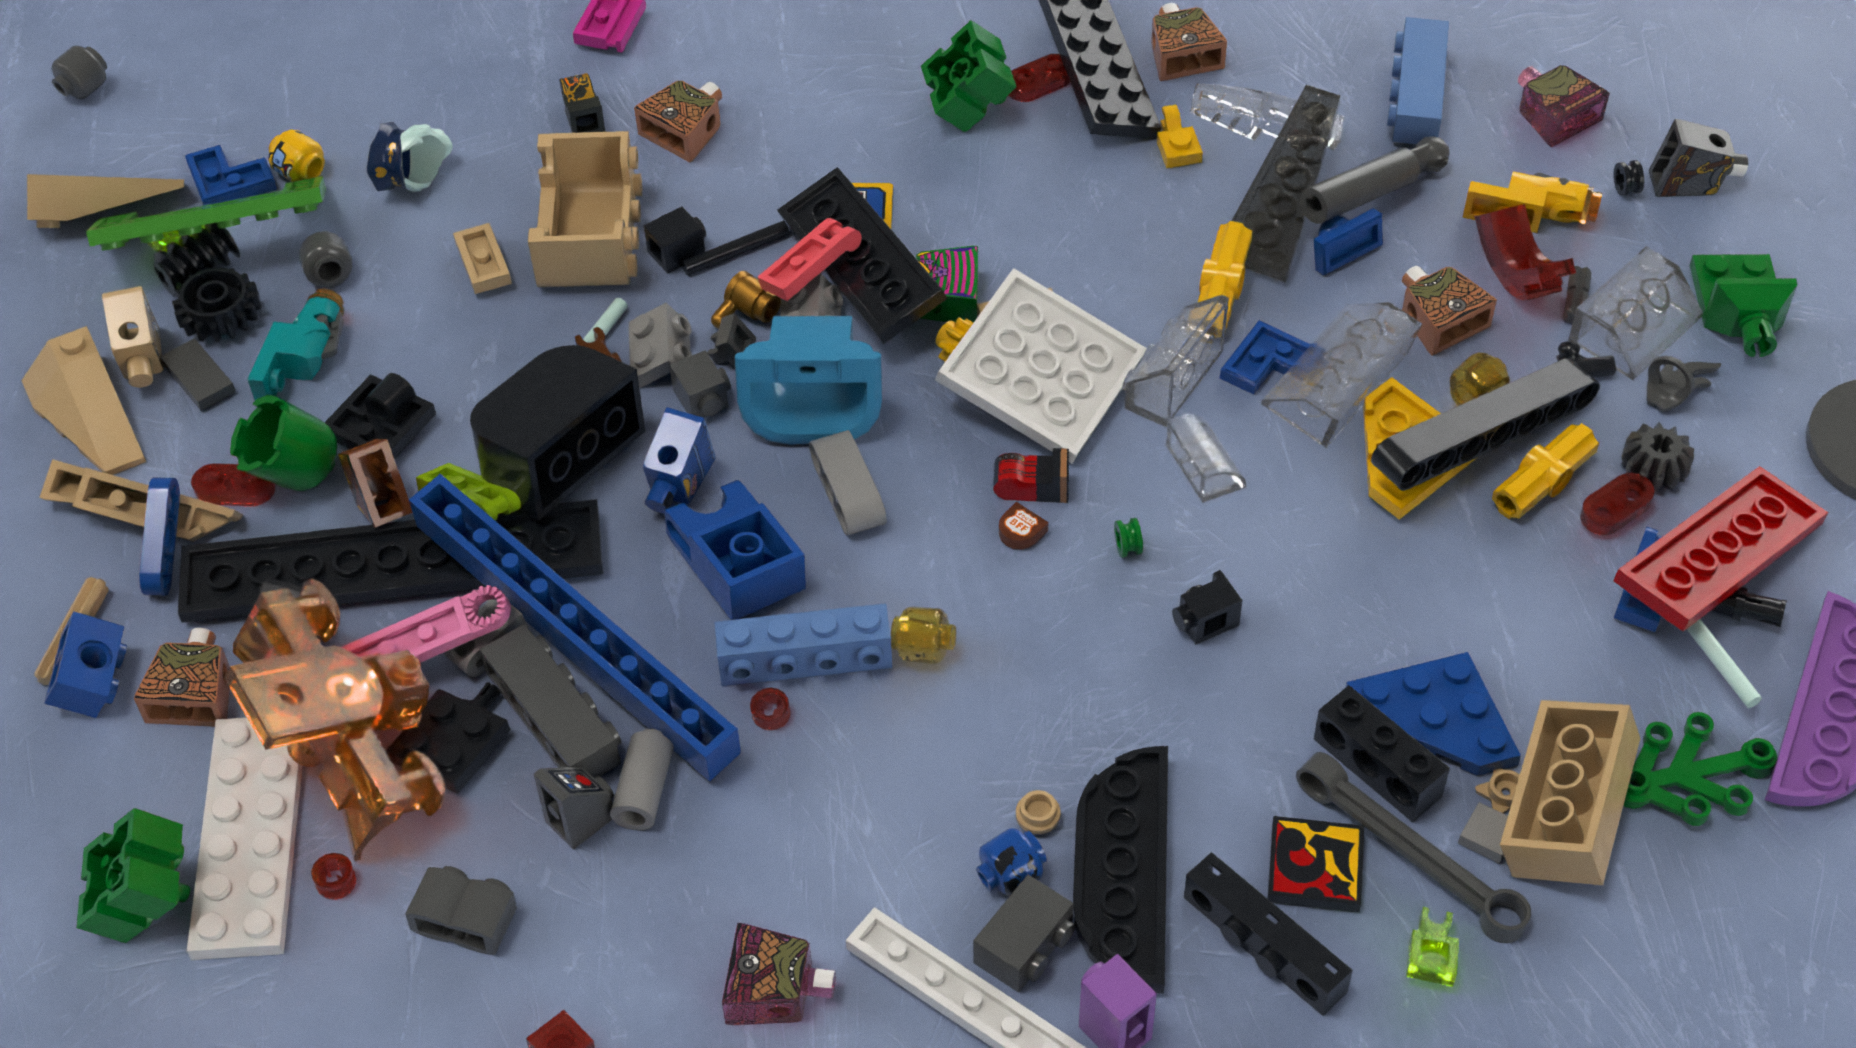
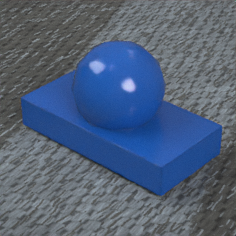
[1314,208,1383,276]

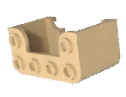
[528,131,642,288]

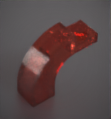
[1474,204,1576,300]

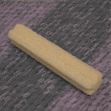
[34,577,109,686]

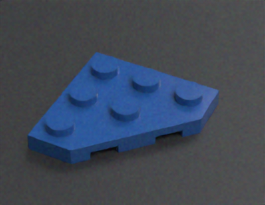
[1346,652,1521,776]

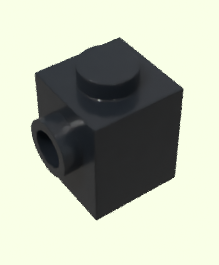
[644,206,706,274]

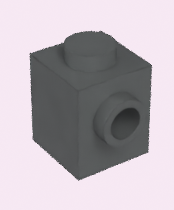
[669,350,731,418]

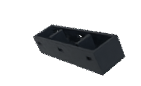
[1184,852,1353,1016]

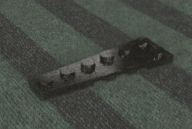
[1232,84,1340,282]

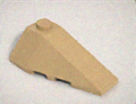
[27,174,184,228]
[21,326,146,475]

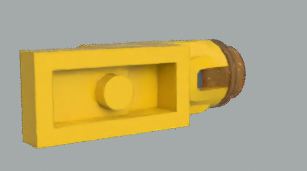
[1463,171,1603,233]

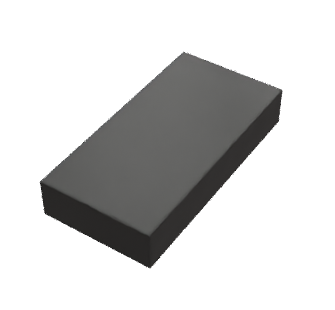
[160,338,236,411]

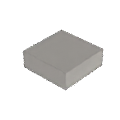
[1458,802,1508,864]

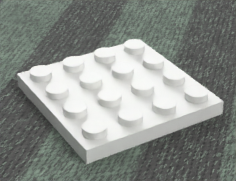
[935,268,1147,464]

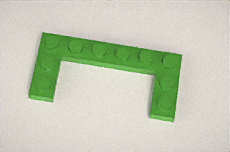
[86,176,326,251]

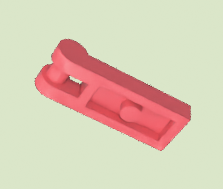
[757,218,862,301]

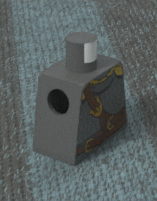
[1649,119,1748,197]

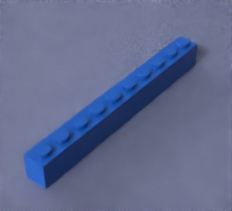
[409,474,741,782]

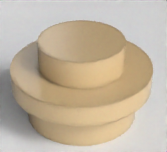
[1016,790,1061,834]

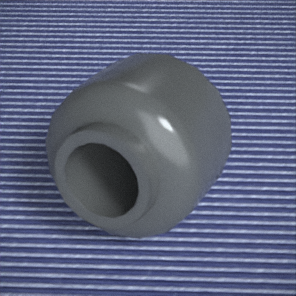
[51,46,107,99]
[299,231,352,288]

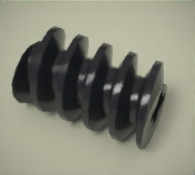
[153,222,240,297]

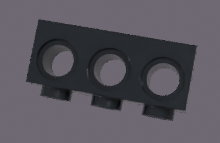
[1313,685,1450,823]

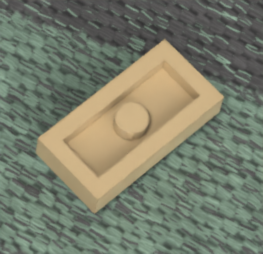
[453,223,512,294]

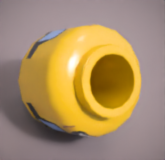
[268,129,325,182]

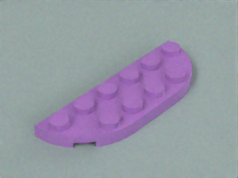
[1765,591,1856,807]

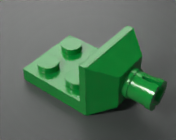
[1689,254,1798,357]

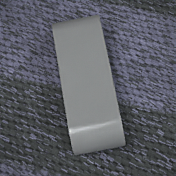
[809,430,887,536]

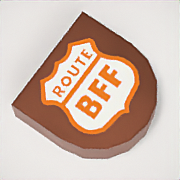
[999,502,1049,550]

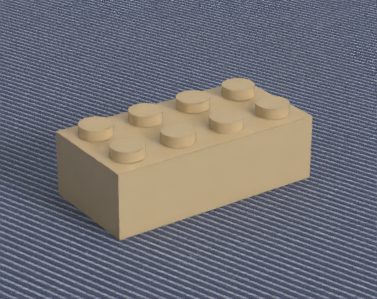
[1500,700,1640,885]

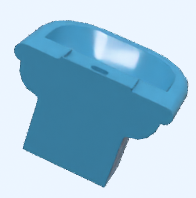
[735,316,882,444]

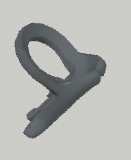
[1646,356,1721,412]

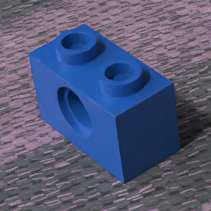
[44,611,127,718]

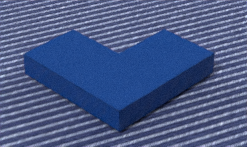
[185,145,277,205]
[1219,320,1328,395]

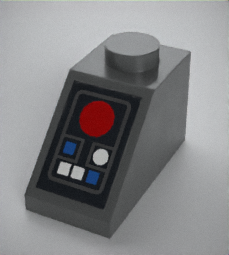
[533,766,614,850]

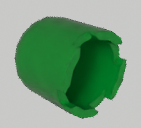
[230,395,338,492]

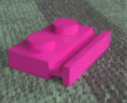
[573,0,646,53]

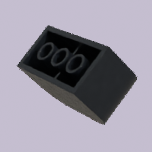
[470,345,645,521]

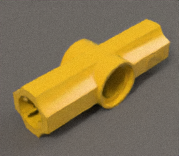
[1192,221,1252,338]
[1492,423,1599,519]

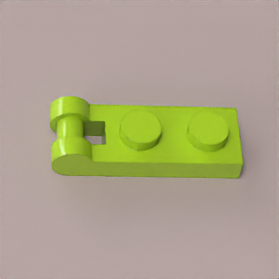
[416,463,521,520]

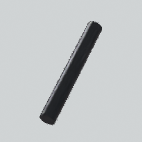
[681,220,789,275]

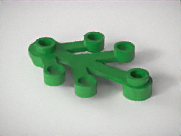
[1623,712,1777,826]

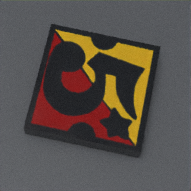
[1267,816,1364,912]

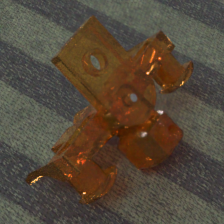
[224,579,445,862]

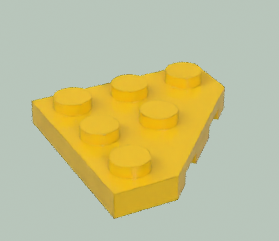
[1363,377,1478,520]

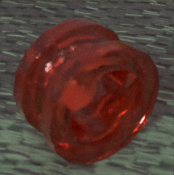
[750,687,791,731]
[311,853,357,900]

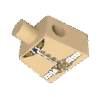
[102,286,164,388]

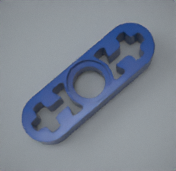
[139,477,180,596]

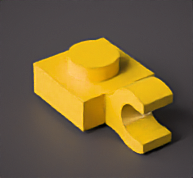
[1157,104,1203,169]

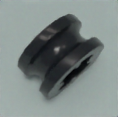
[1613,160,1645,196]

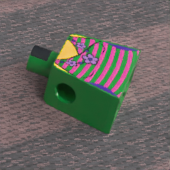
[916,246,978,323]

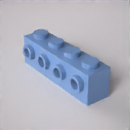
[1387,17,1449,144]
[714,603,892,686]

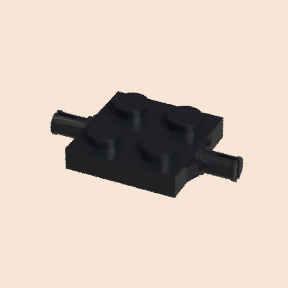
[385,682,511,803]

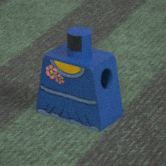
[643,407,716,513]

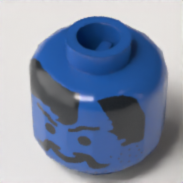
[976,828,1047,896]

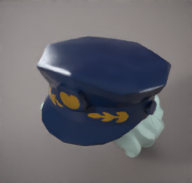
[367,122,453,192]

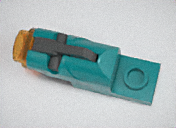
[247,289,345,401]

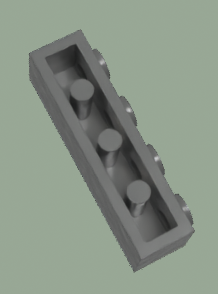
[480,624,622,778]

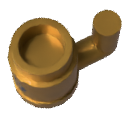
[711,271,782,329]

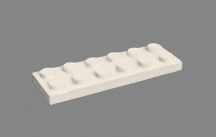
[187,714,307,960]

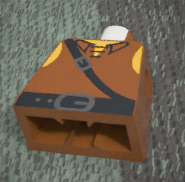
[338,439,413,527]

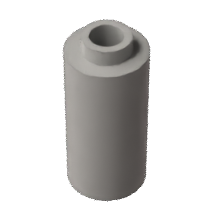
[610,729,674,830]

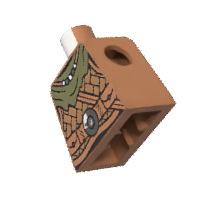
[1151,3,1227,81]
[634,81,722,163]
[1402,266,1497,356]
[134,628,231,727]

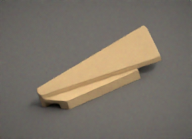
[39,459,243,542]

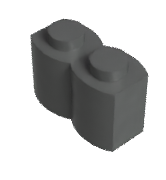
[405,866,517,955]

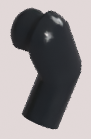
[1556,341,1616,377]

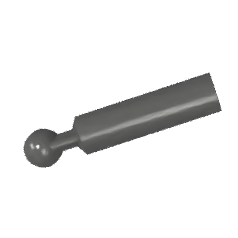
[1300,136,1450,224]

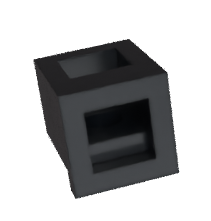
[1172,570,1243,645]

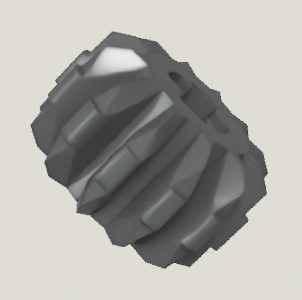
[1621,422,1694,492]

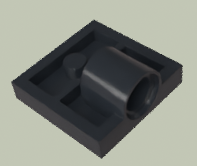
[325,373,436,459]

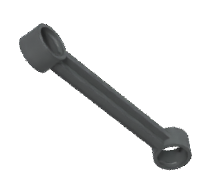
[1296,752,1531,943]

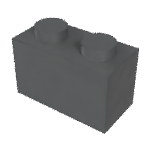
[973,874,1075,993]

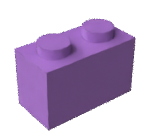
[1079,954,1157,1048]

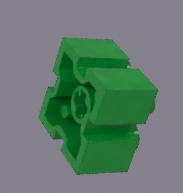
[921,20,1017,133]
[76,808,191,943]

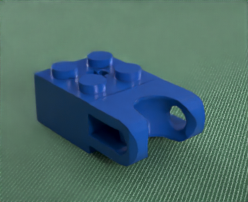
[664,480,806,620]

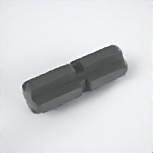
[1563,266,1592,324]

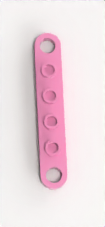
[266,585,511,715]

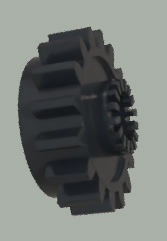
[172,267,262,342]

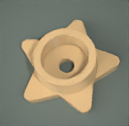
[1475,768,1520,814]

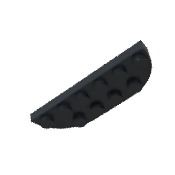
[1073,746,1168,994]

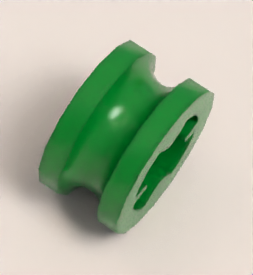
[1114,517,1143,558]

